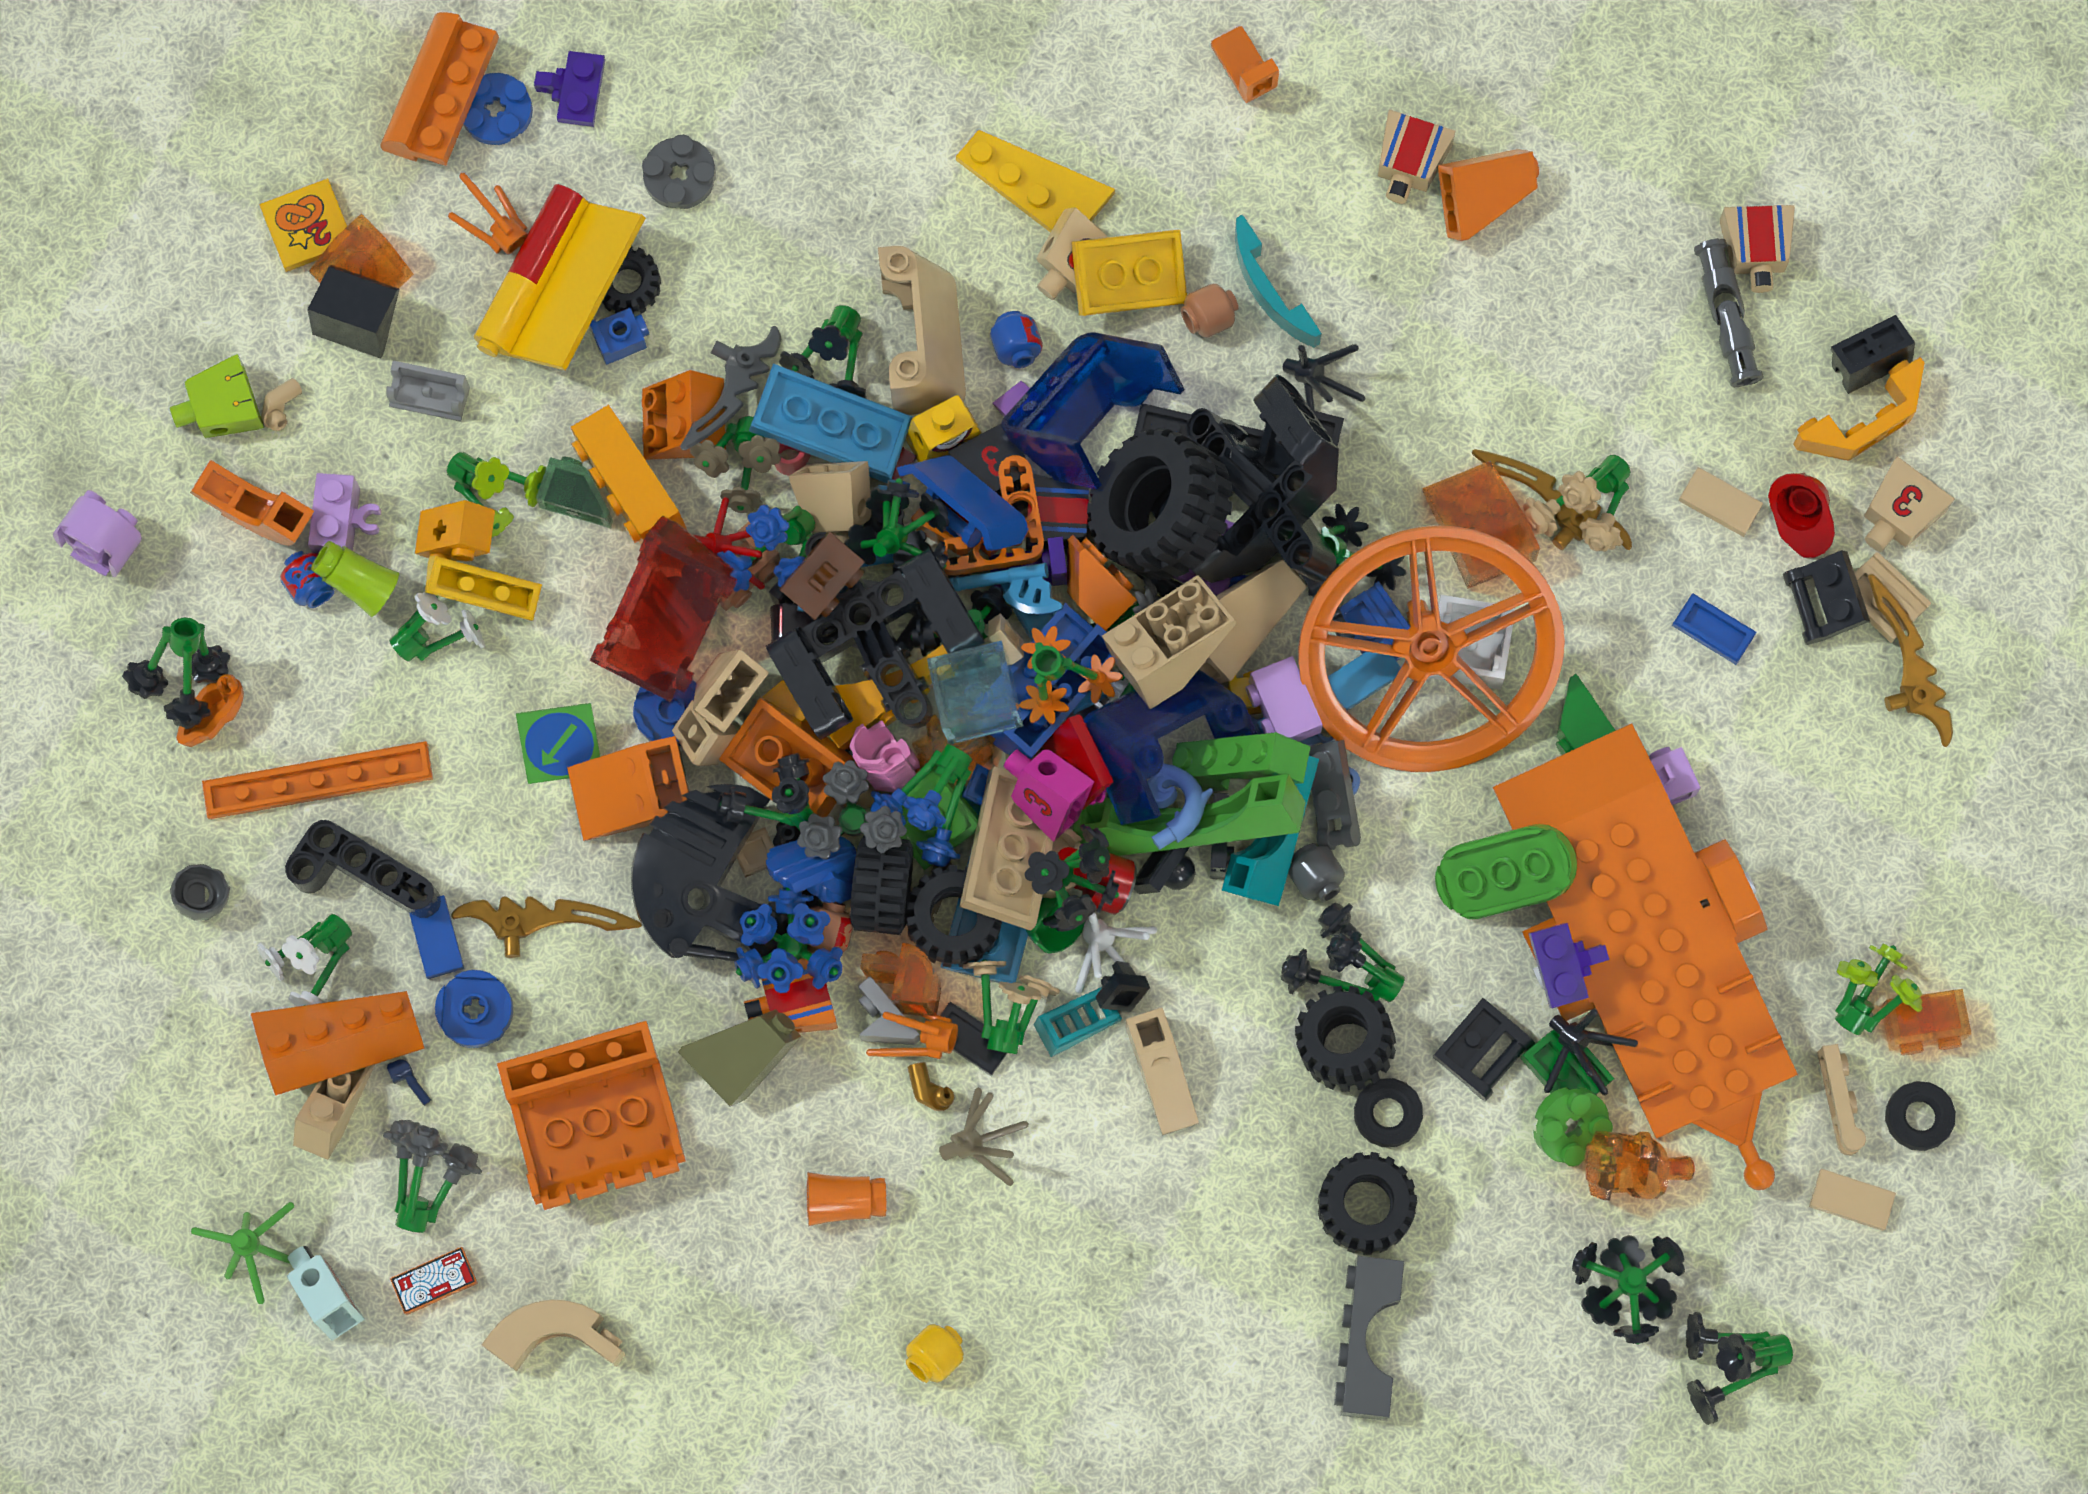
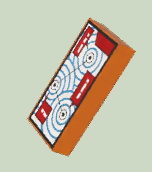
[390,1247,478,1315]

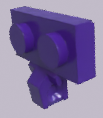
[534,51,606,127]
[1528,923,1609,1008]

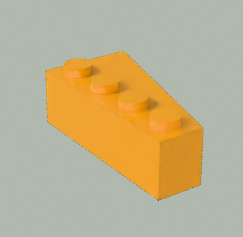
[570,405,691,568]

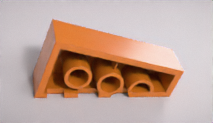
[251,991,425,1096]

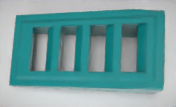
[1033,987,1122,1057]

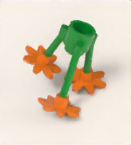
[1019,626,1123,725]

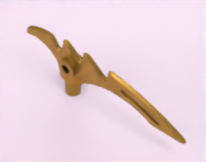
[1472,449,1632,550]
[1868,574,1953,747]
[451,896,642,958]

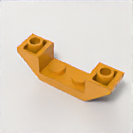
[1793,357,1925,461]

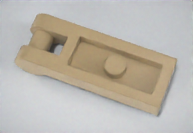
[1817,1044,1866,1156]

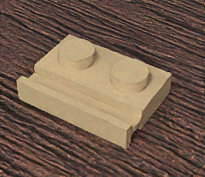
[1855,551,1931,643]

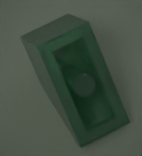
[536,456,613,529]

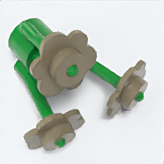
[690,416,781,513]

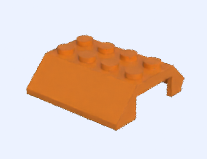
[497,1021,686,1210]

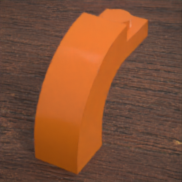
[190,460,314,546]

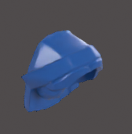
[765,836,857,904]

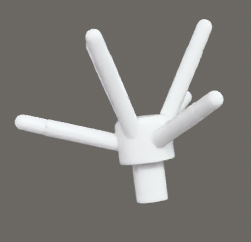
[1075,912,1157,993]

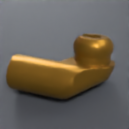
[907,1062,955,1111]

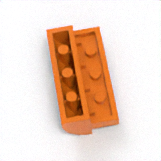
[380,12,499,166]

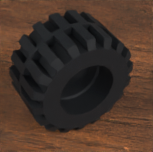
[850,836,913,935]
[906,865,1002,968]
[1295,986,1396,1092]
[1318,1152,1417,1255]

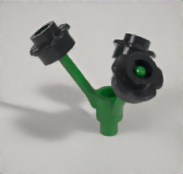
[716,752,815,830]

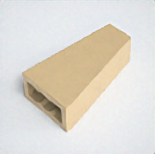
[1198,560,1307,686]

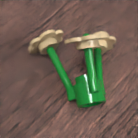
[963,959,1060,1054]

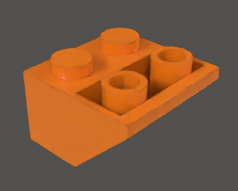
[642,370,726,460]
[1067,535,1137,631]

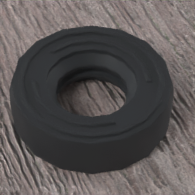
[1354,1078,1423,1147]
[1885,1081,1956,1151]

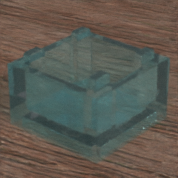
[927,640,1024,744]

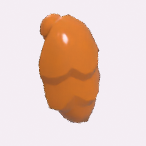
[176,674,244,747]

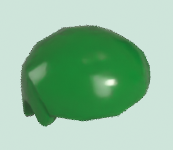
[1026,897,1086,954]

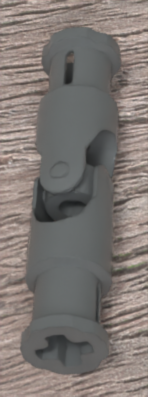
[1694,238,1764,388]

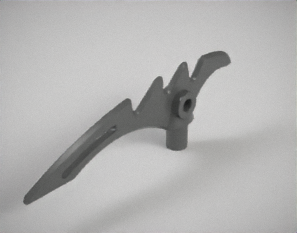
[680,326,781,450]

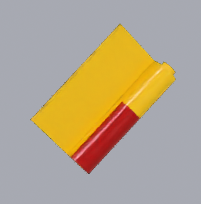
[474,184,646,371]

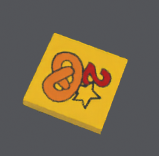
[259,178,355,272]

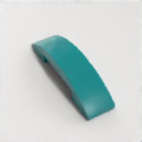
[1235,214,1322,348]

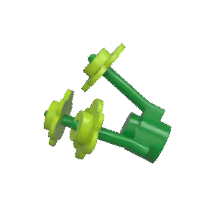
[1835,943,1923,1035]

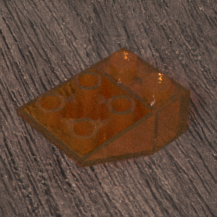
[1422,461,1540,589]

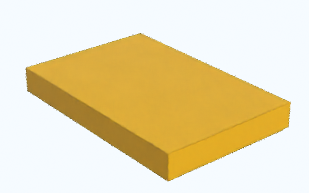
[1071,230,1187,316]

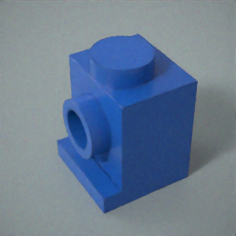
[590,308,650,365]

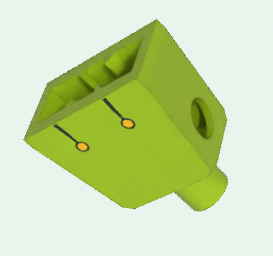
[170,354,264,438]

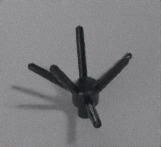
[1283,344,1366,411]
[1544,1009,1638,1096]

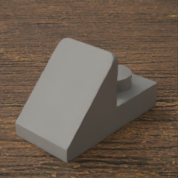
[858,976,920,1045]

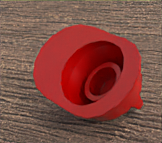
[1768,472,1835,558]

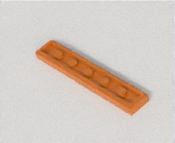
[202,741,433,819]

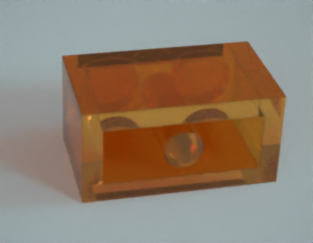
[1881,989,1972,1056]

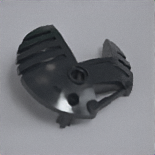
[631,784,819,962]

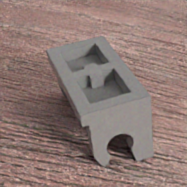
[386,361,470,422]

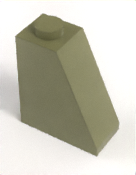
[678,1009,802,1107]

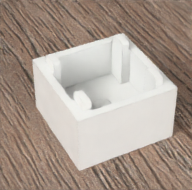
[1428,595,1516,690]

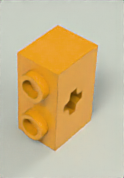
[415,500,495,561]

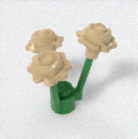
[1522,455,1631,552]

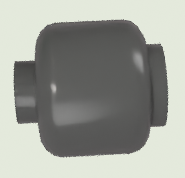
[1288,843,1345,902]

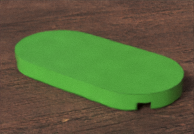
[1435,824,1577,919]

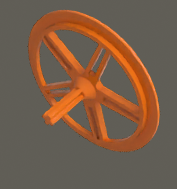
[1298,526,1565,772]

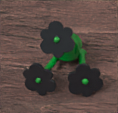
[779,305,867,399]

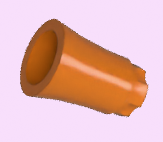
[807,1172,886,1227]

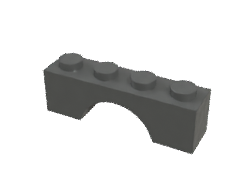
[1334,1256,1404,1421]

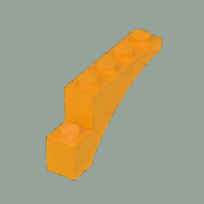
[757,644,965,750]

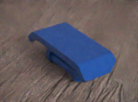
[897,455,1028,551]

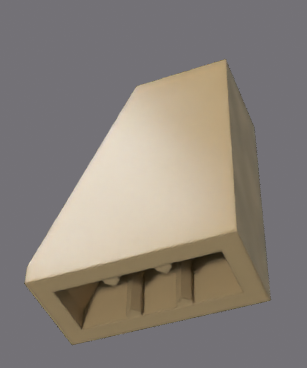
[693,649,769,733]

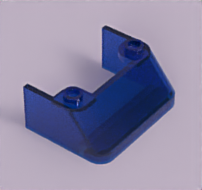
[1001,332,1185,489]
[1084,669,1257,825]

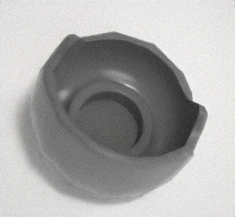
[170,864,230,921]

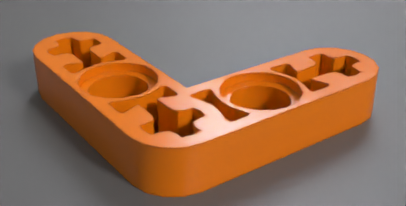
[943,455,1044,576]

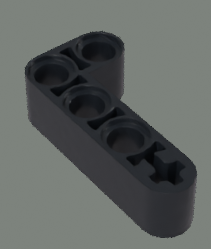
[285,820,441,918]

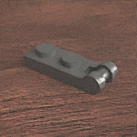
[1309,740,1361,850]

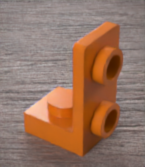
[1211,26,1279,103]

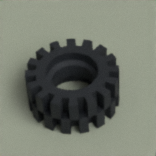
[602,245,661,316]

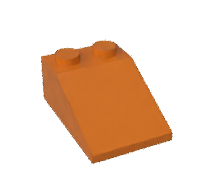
[719,698,859,817]

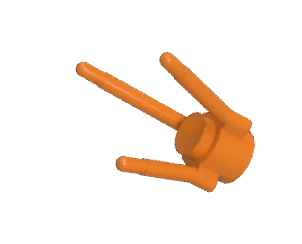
[448,173,528,255]
[866,995,958,1059]

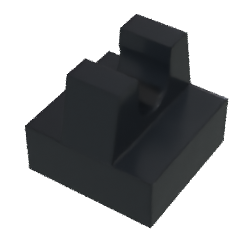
[1095,961,1150,1012]

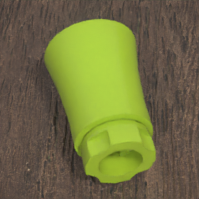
[311,541,399,617]

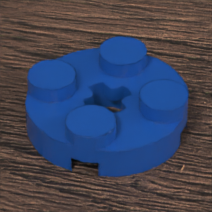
[463,73,533,145]
[435,970,513,1048]

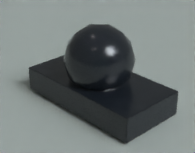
[1134,847,1196,894]

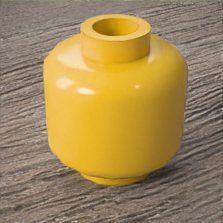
[906,1324,964,1383]

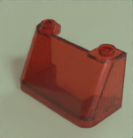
[590,515,738,702]

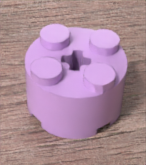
[53,490,142,577]

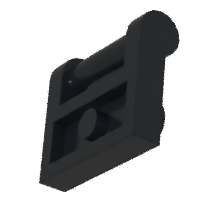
[1783,550,1870,645]
[1433,998,1535,1102]

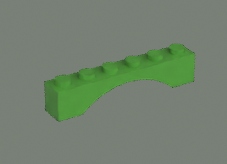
[1073,774,1306,856]

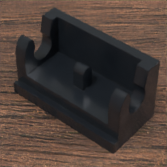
[1831,315,1915,394]

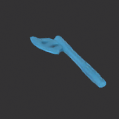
[949,563,1063,615]

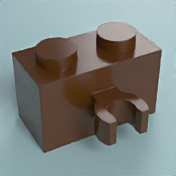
[779,531,865,620]

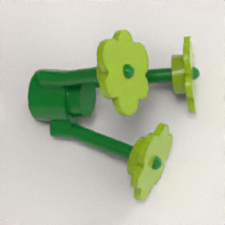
[447,452,550,538]

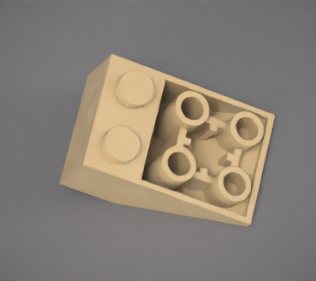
[1102,575,1236,709]

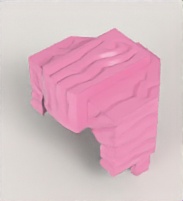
[849,720,920,792]

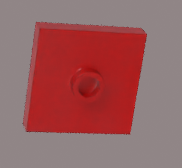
[1040,714,1113,810]

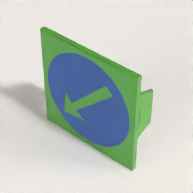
[516,703,600,784]

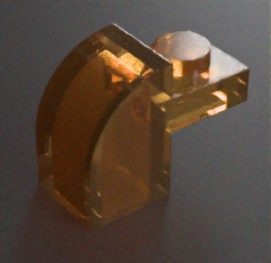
[860,943,941,1017]

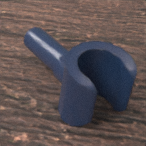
[387,1059,431,1106]

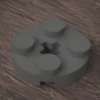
[642,134,716,209]

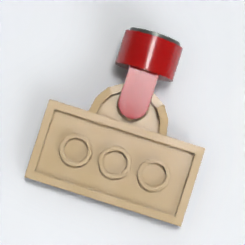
[960,766,1137,931]

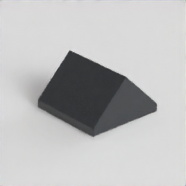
[307,265,400,359]

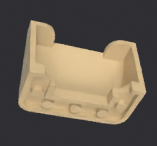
[878,246,966,415]

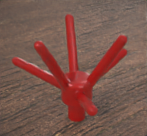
[689,497,765,598]

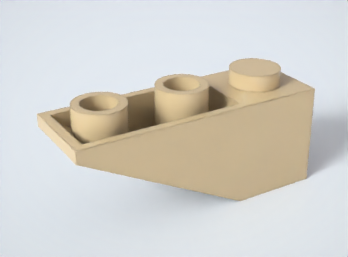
[1125,1007,1199,1136]
[293,1064,375,1160]

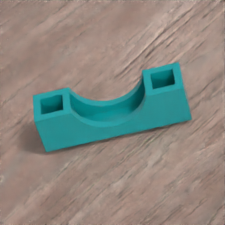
[1221,756,1319,906]

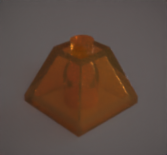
[309,213,414,288]

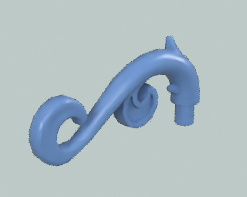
[1112,726,1213,850]

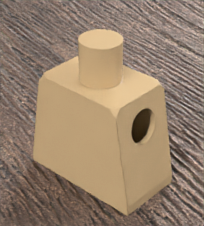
[789,461,871,543]

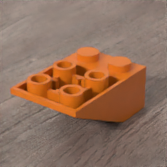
[567,736,689,841]

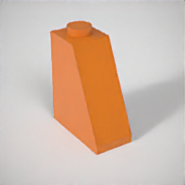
[1438,149,1539,241]

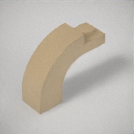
[481,1300,626,1372]

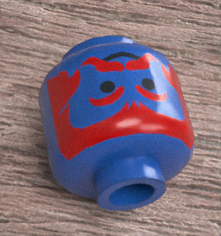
[990,311,1043,368]
[280,551,334,608]

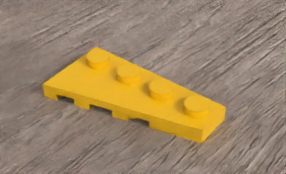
[956,130,1115,233]

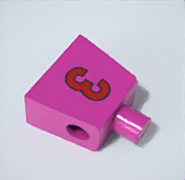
[1003,749,1094,842]

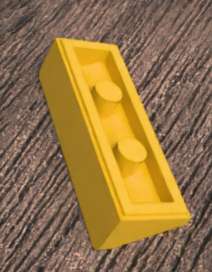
[425,556,542,621]

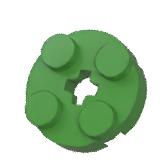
[1533,1087,1613,1167]

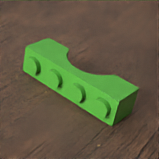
[1172,732,1310,792]

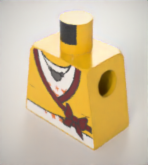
[906,395,982,462]

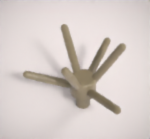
[939,1087,1029,1186]

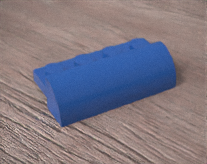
[967,603,1112,759]

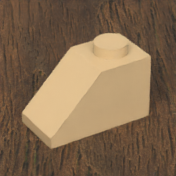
[672,700,737,766]

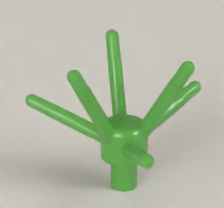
[191,1202,294,1304]

